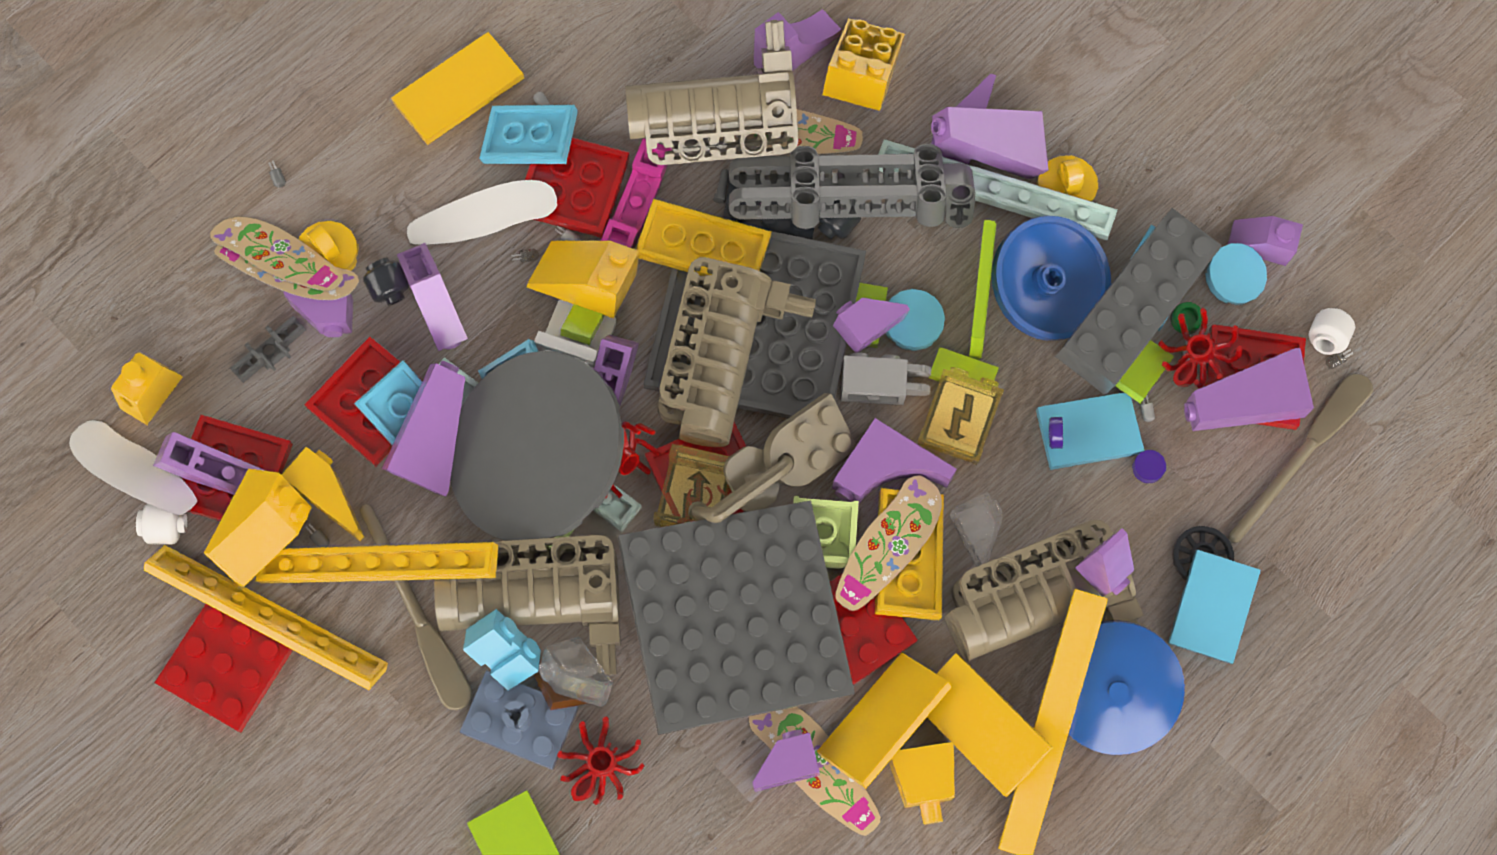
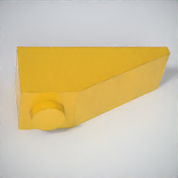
[282,447,364,541]

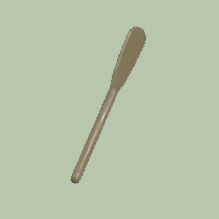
[1229,374,1373,543]
[360,504,472,710]

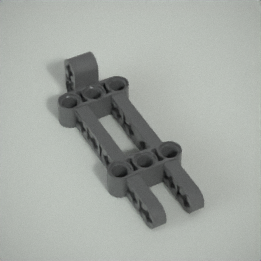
[729,144,976,229]

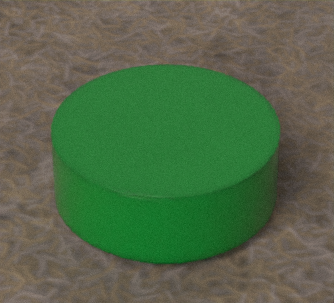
[1171,302,1201,335]

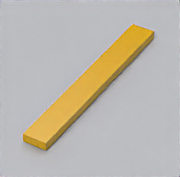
[255,542,499,584]
[144,545,388,690]
[998,589,1108,855]

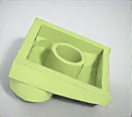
[793,496,859,569]

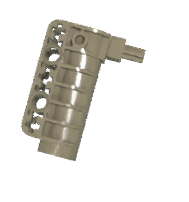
[625,20,798,165]
[658,257,816,447]
[944,519,1144,661]
[434,535,621,676]

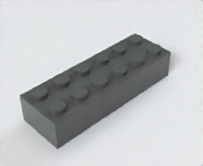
[1055,208,1222,395]

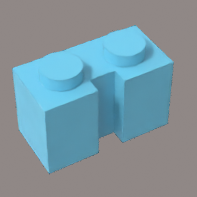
[463,609,541,691]

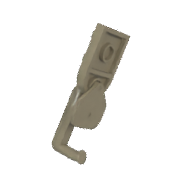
[688,393,857,523]

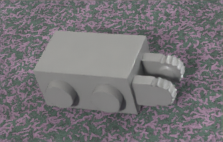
[841,353,931,405]

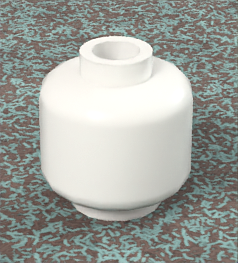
[1308,308,1355,355]
[136,504,188,544]

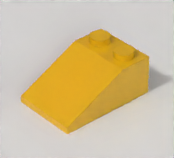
[527,241,639,319]
[204,468,312,587]

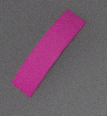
[601,138,672,249]

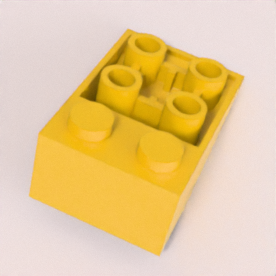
[822,18,905,111]

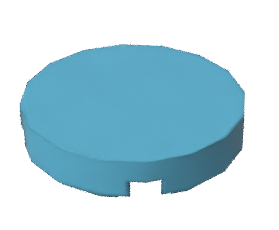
[1205,243,1267,305]
[885,289,945,351]

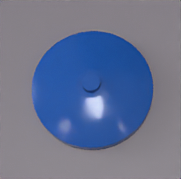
[991,216,1111,341]
[1068,620,1185,755]

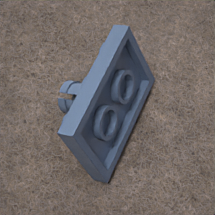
[460,670,579,770]

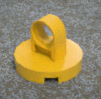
[1036,155,1098,202]
[298,221,359,271]

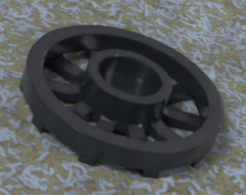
[1172,526,1234,581]

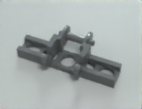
[230,316,306,383]

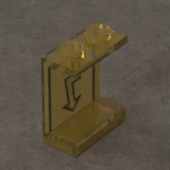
[917,367,1004,465]
[653,444,730,528]

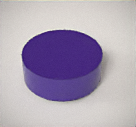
[1049,417,1063,449]
[1132,450,1166,483]

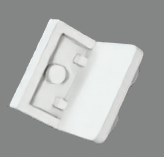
[534,300,616,368]

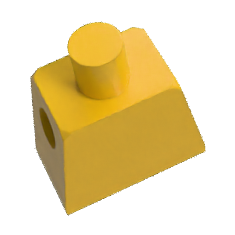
[111,352,183,425]
[889,742,955,825]

